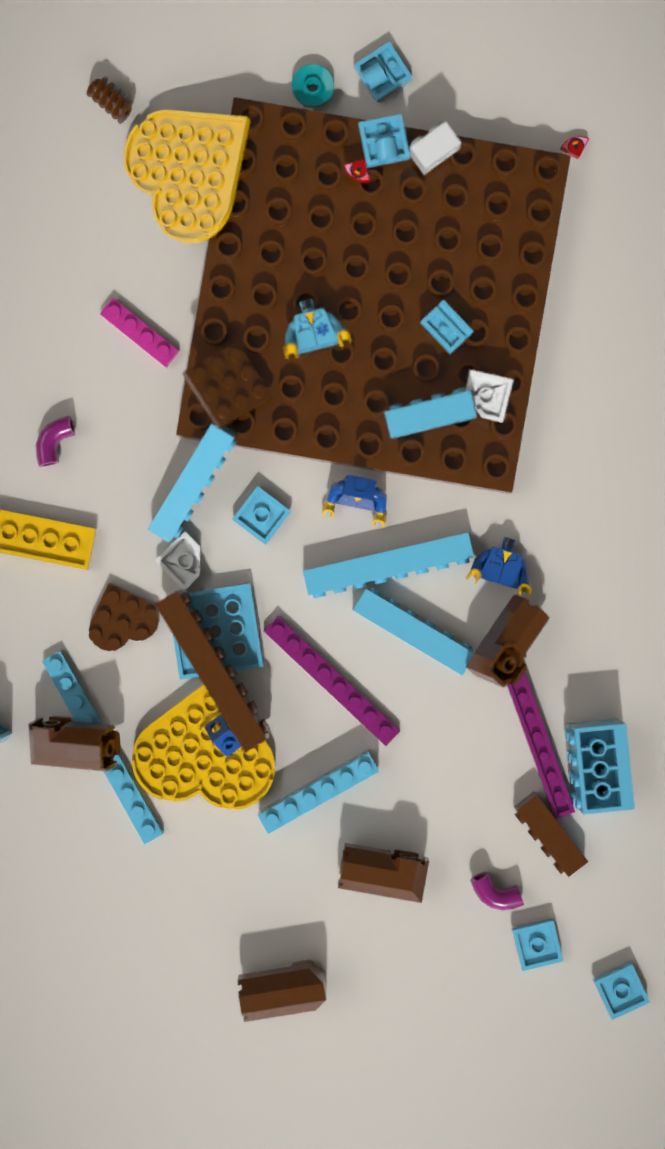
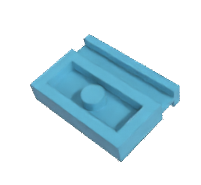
[420,300,473,354]

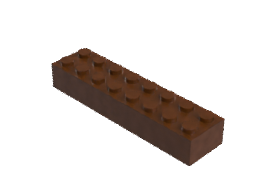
[155,590,270,753]

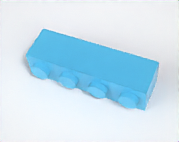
[385,388,477,439]

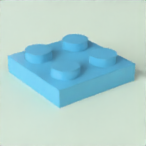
[232,486,291,545]
[512,918,563,971]
[593,962,650,1020]

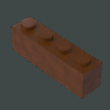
[514,791,588,877]

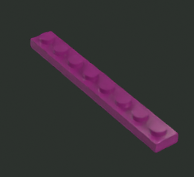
[264,616,400,746]
[506,672,575,819]

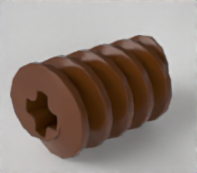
[86,77,134,124]

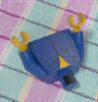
[322,475,387,528]
[466,537,532,598]

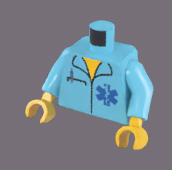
[284,299,352,359]

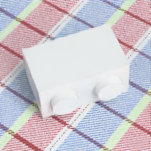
[409,122,461,175]

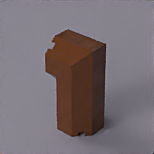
[466,594,550,687]
[28,716,121,772]
[338,843,429,903]
[237,960,327,1022]

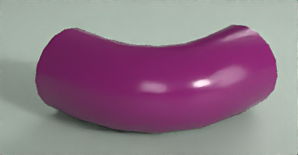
[36,416,76,467]
[470,872,524,911]

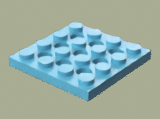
[173,583,264,680]

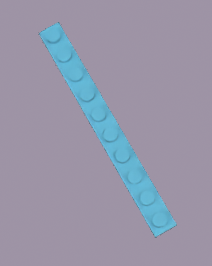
[42,650,164,844]

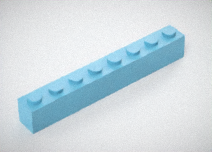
[303,533,474,598]

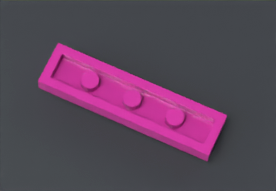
[100,298,179,368]

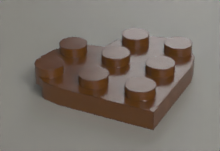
[89,583,160,651]

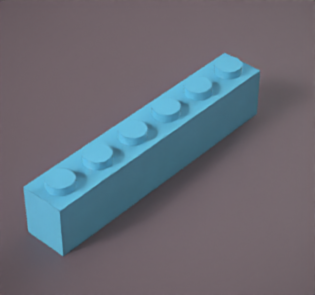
[148,422,237,543]
[353,587,473,675]
[258,750,379,834]

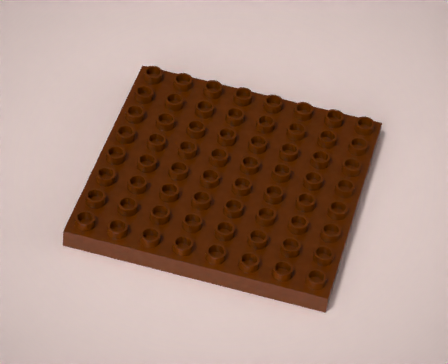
[176,97,571,494]

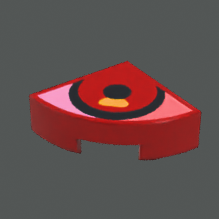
[560,136,589,159]
[344,159,370,183]

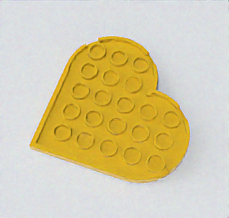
[123,110,250,244]
[132,685,275,810]

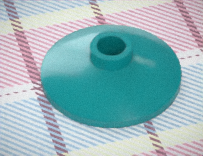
[292,64,334,107]

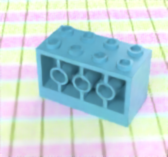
[565,719,635,815]

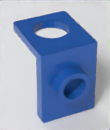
[204,714,241,757]

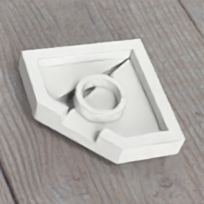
[466,370,513,423]
[155,531,201,591]

